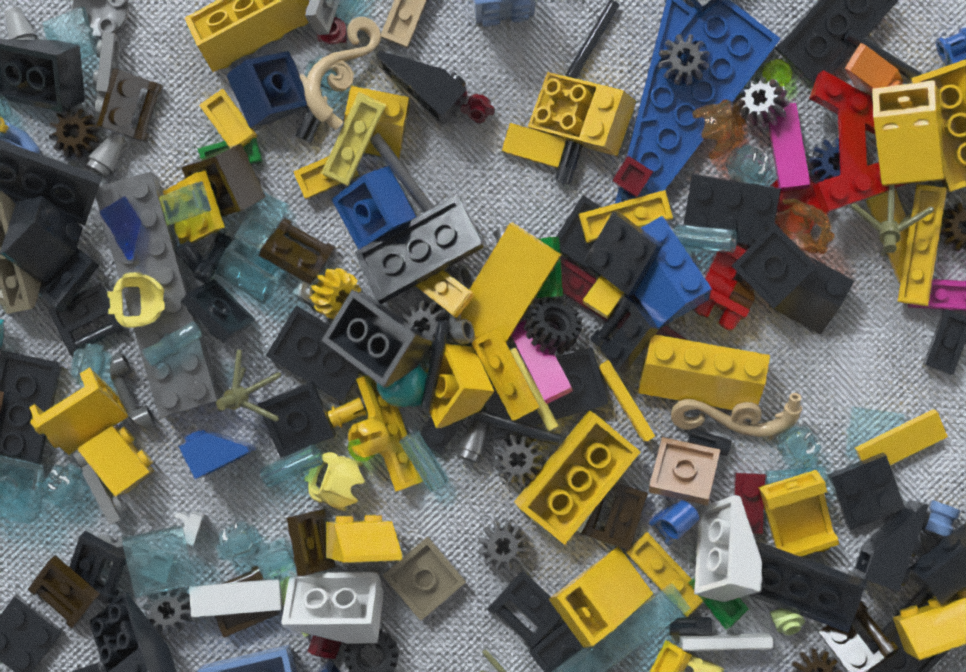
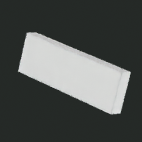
[189,579,282,617]
[679,633,773,651]

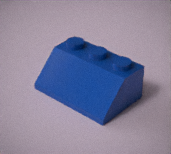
[634,216,712,330]

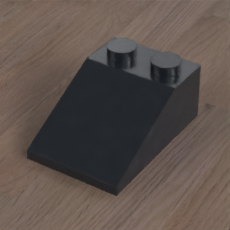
[0,39,85,113]
[376,51,467,125]

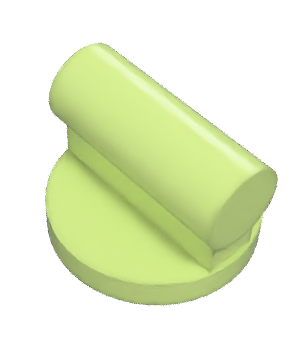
[770,608,805,635]

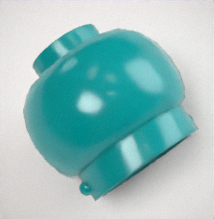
[377,364,427,407]

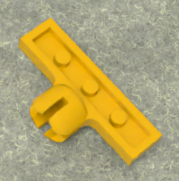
[348,375,423,492]

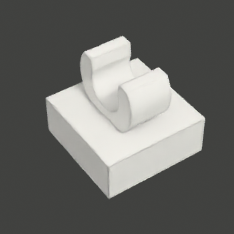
[170,511,205,546]

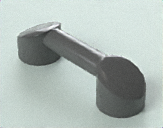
[448,266,475,345]
[110,351,157,430]

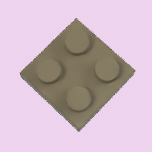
[382,536,466,621]

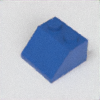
[331,166,416,250]
[179,429,257,479]

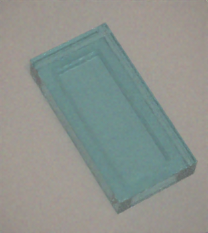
[159,181,211,225]

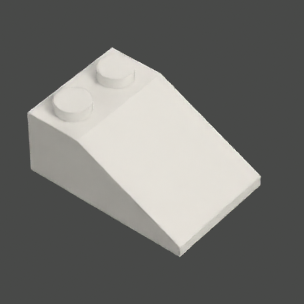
[694,495,762,602]
[281,572,384,643]

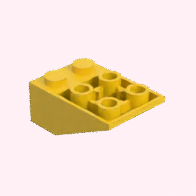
[528,72,637,156]
[872,81,944,186]
[549,546,653,648]

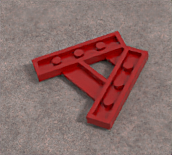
[809,70,911,214]

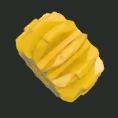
[309,268,362,319]

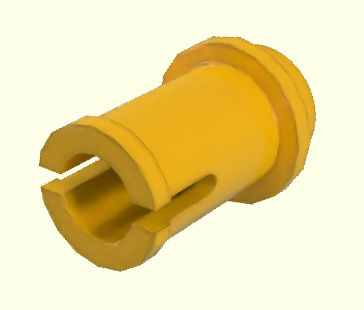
[327,397,367,428]

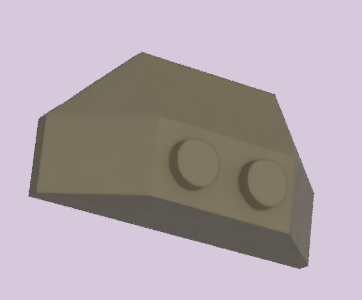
[0,191,41,314]

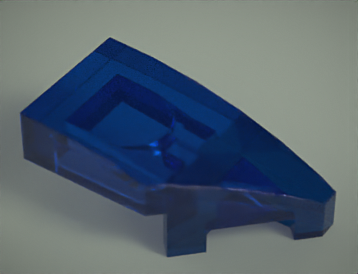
[99,195,141,261]

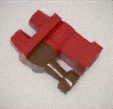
[693,239,755,331]

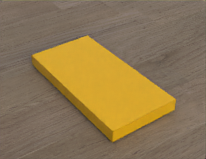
[461,222,562,344]

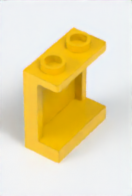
[30,367,128,455]
[759,470,839,557]

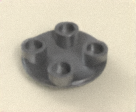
[71,0,129,38]

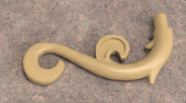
[299,16,381,131]
[671,393,802,440]

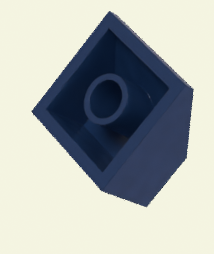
[226,51,308,128]

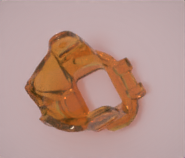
[692,99,746,159]
[776,199,835,254]

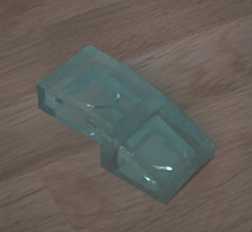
[234,192,289,252]

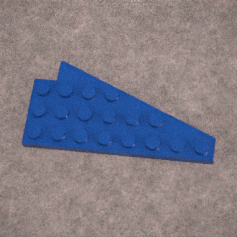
[615,0,781,204]

